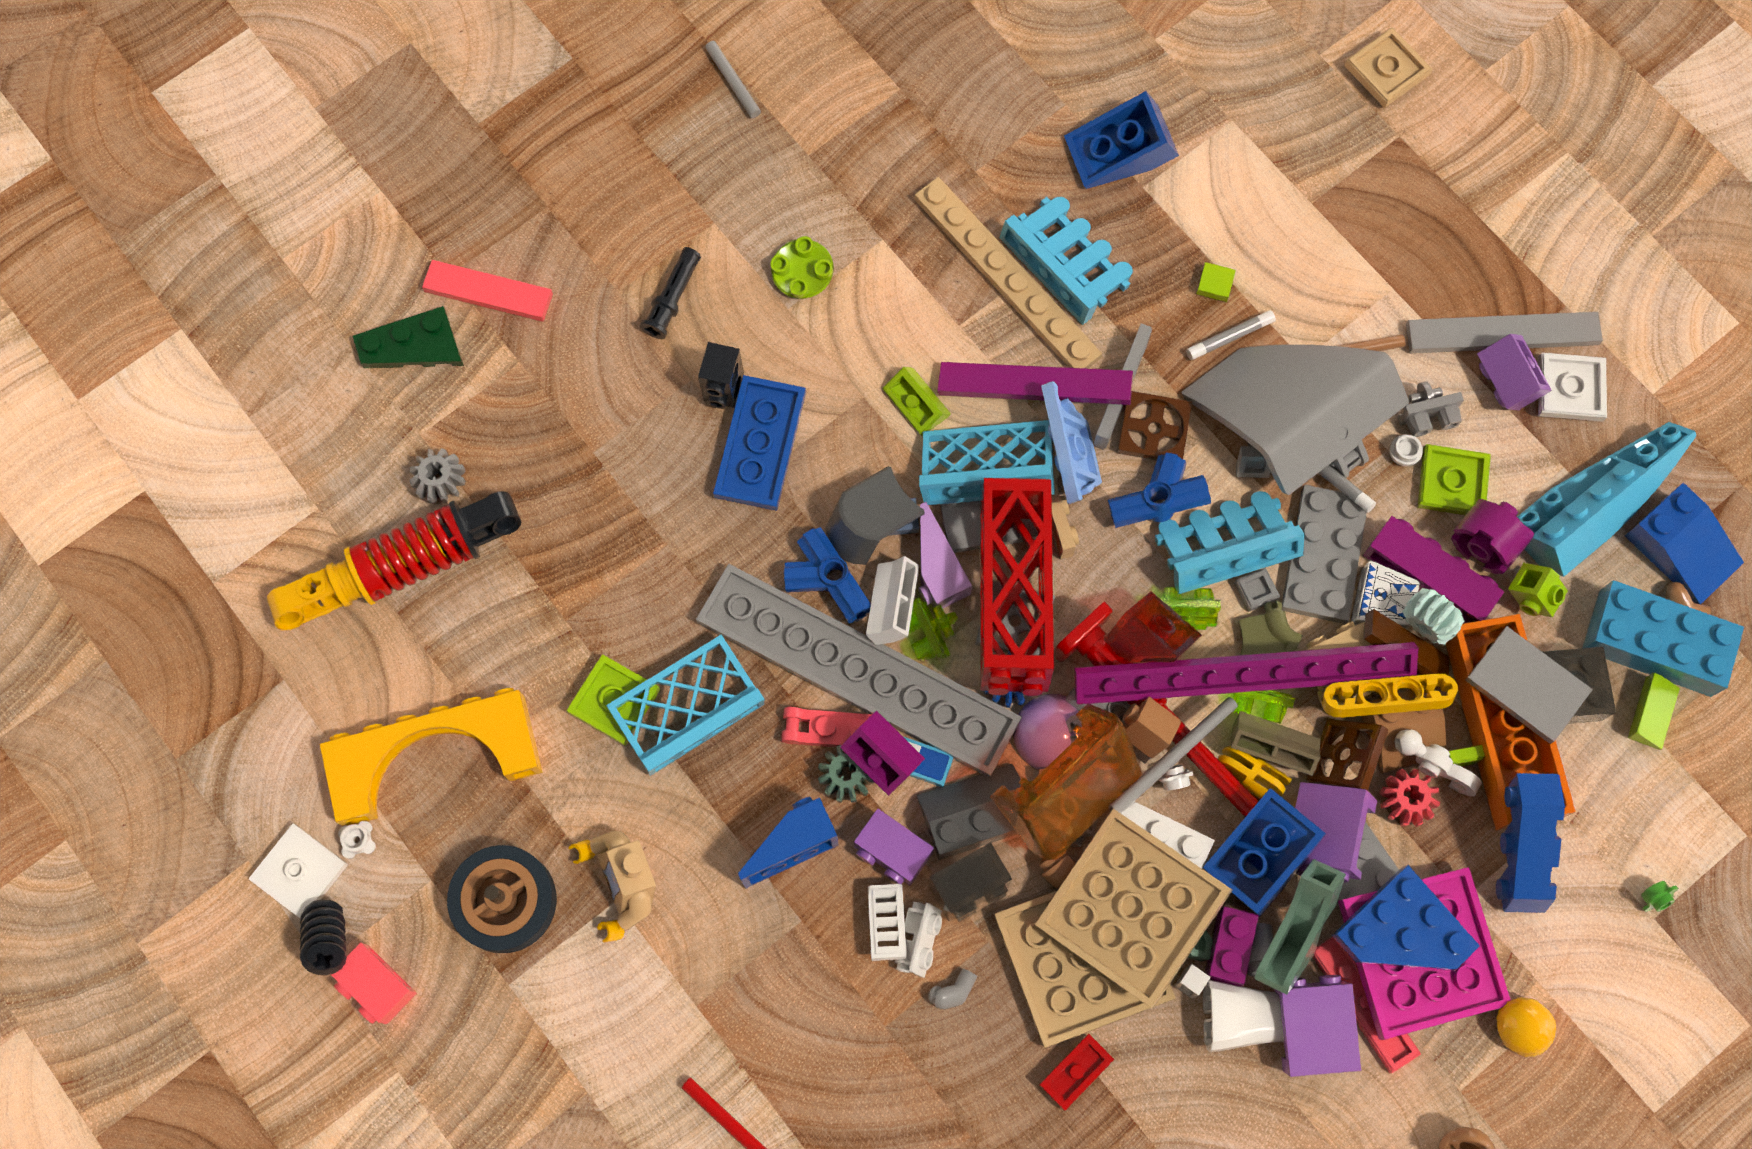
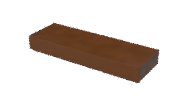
[1364,609,1450,676]

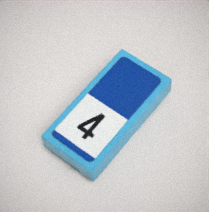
[904,737,954,787]

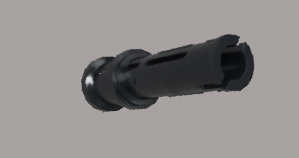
[640,247,701,339]

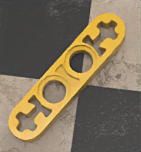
[1322,674,1458,718]

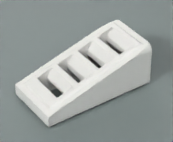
[868,884,906,961]

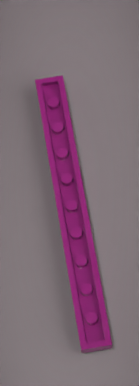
[1074,642,1418,705]

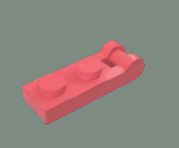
[781,707,872,747]

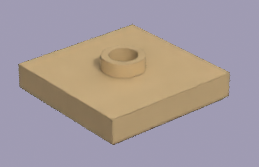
[1344,27,1433,108]

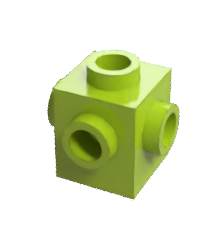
[1508,562,1568,618]

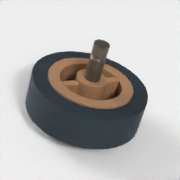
[447,845,557,953]

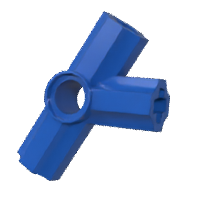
[1108,452,1211,528]
[784,527,871,624]

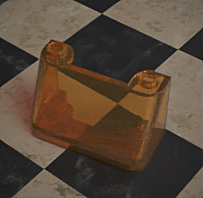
[990,703,1142,860]

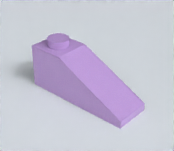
[918,502,972,612]

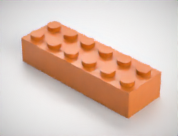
[1446,614,1576,831]

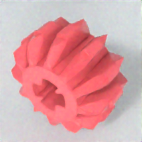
[1380,769,1440,827]

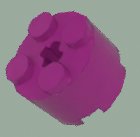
[1451,499,1534,574]

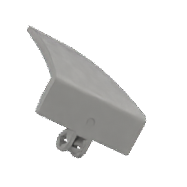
[1182,345,1409,495]

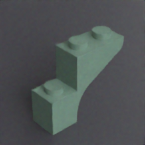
[1254,859,1346,995]

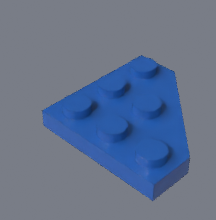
[1332,865,1480,970]

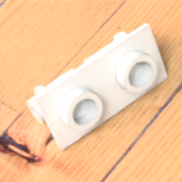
[894,902,942,978]

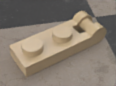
[1051,464,1079,560]

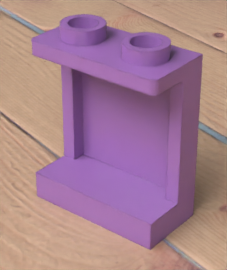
[1295,782,1377,883]
[1275,975,1361,1077]

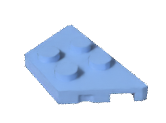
[1041,381,1102,504]

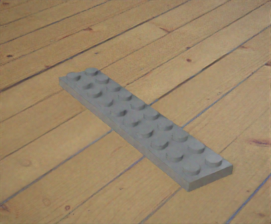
[696,564,1022,777]

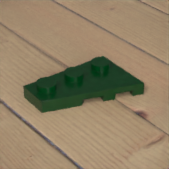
[352,306,464,368]

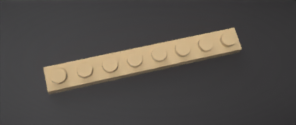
[915,177,1103,369]

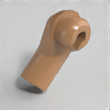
[1665,582,1711,615]

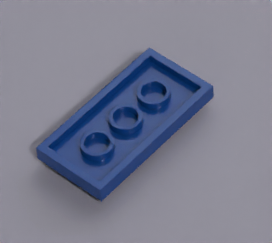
[713,375,806,511]

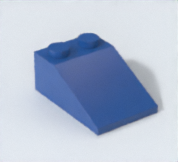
[1064,91,1179,189]
[1625,482,1744,604]
[1203,788,1326,917]
[738,797,839,889]

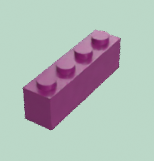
[1363,516,1504,624]

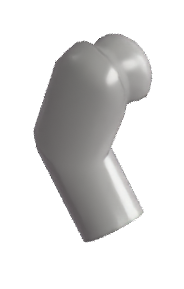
[928,968,978,1010]

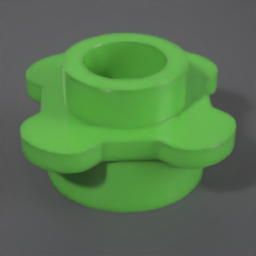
[1641,881,1679,912]

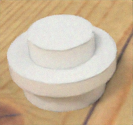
[1389,435,1423,467]

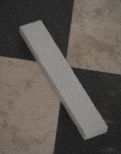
[1406,312,1603,353]

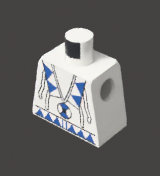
[1351,561,1420,629]

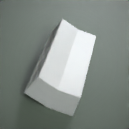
[866,556,919,645]

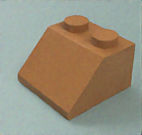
[1361,690,1447,774]

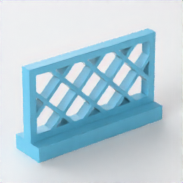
[919,420,1055,505]
[606,634,765,776]

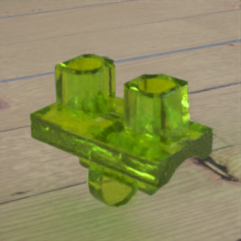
[1156,587,1221,639]
[909,598,958,661]
[1232,690,1295,724]

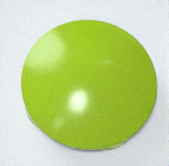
[770,236,834,299]

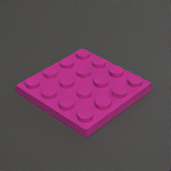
[1338,867,1511,1040]

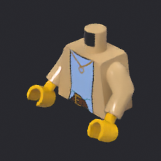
[568,831,656,943]

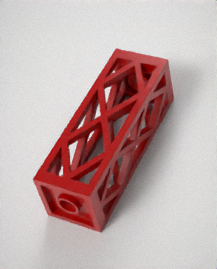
[980,478,1054,696]

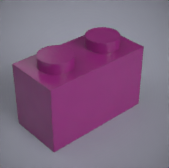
[840,710,925,796]
[1204,906,1259,986]

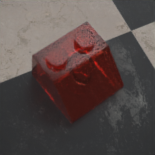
[1104,591,1202,663]

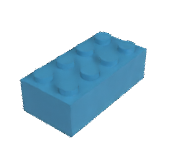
[1582,580,1744,697]

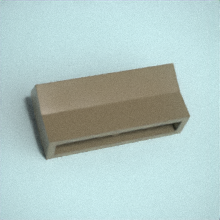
[1231,711,1320,776]

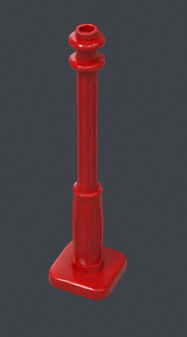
[1054,601,1258,817]

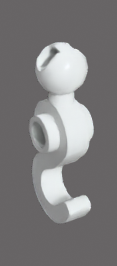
[1395,730,1482,796]

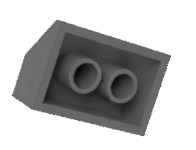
[917,764,1038,861]

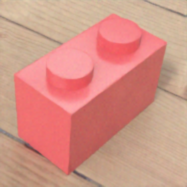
[330,942,417,1024]

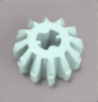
[1402,588,1465,645]

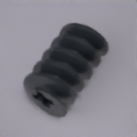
[300,900,347,976]

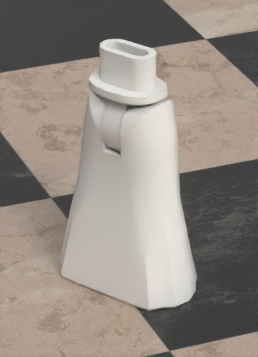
[1203,980,1284,1052]

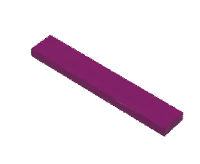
[937,362,1134,405]

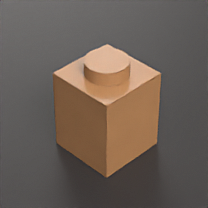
[1119,697,1181,759]

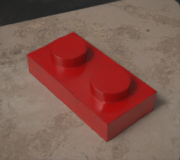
[1039,1034,1115,1111]

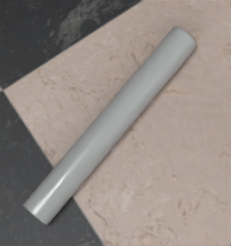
[705,41,761,118]

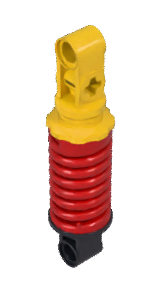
[267,491,522,630]

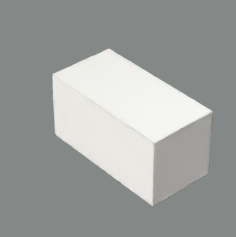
[1174,964,1211,999]

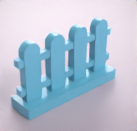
[999,197,1133,325]
[1155,491,1304,594]

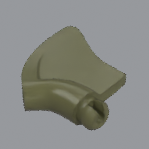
[1238,601,1303,655]

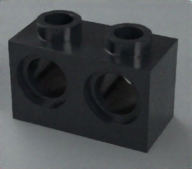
[698,342,744,409]

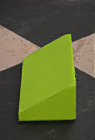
[882,367,951,436]
[1628,672,1680,750]

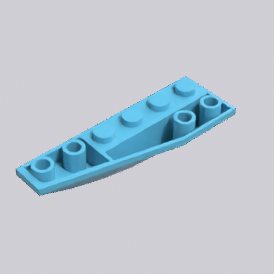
[1517,422,1696,577]

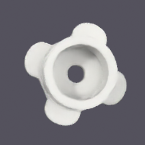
[1158,765,1193,791]
[338,821,376,859]

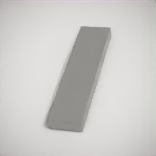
[1094,323,1152,450]

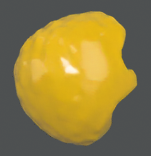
[1496,997,1556,1057]

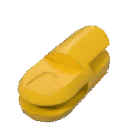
[1218,746,1292,799]

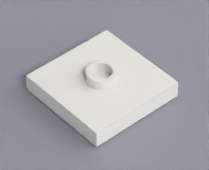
[1538,353,1607,422]
[249,823,348,918]

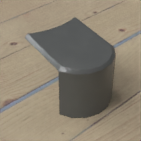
[826,466,925,565]

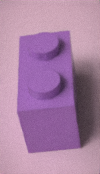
[1477,333,1552,410]
[854,808,934,886]

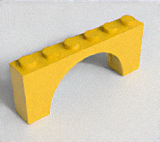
[320,688,543,826]

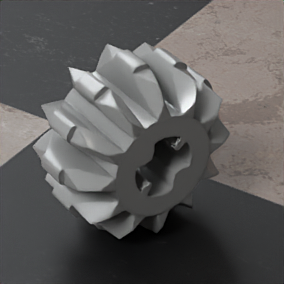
[409,448,466,504]

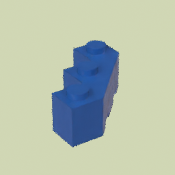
[1496,773,1565,913]

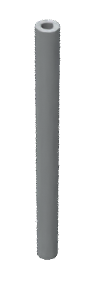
[1108,697,1238,813]

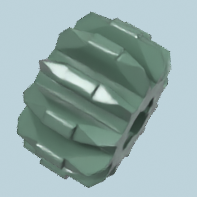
[818,745,874,803]

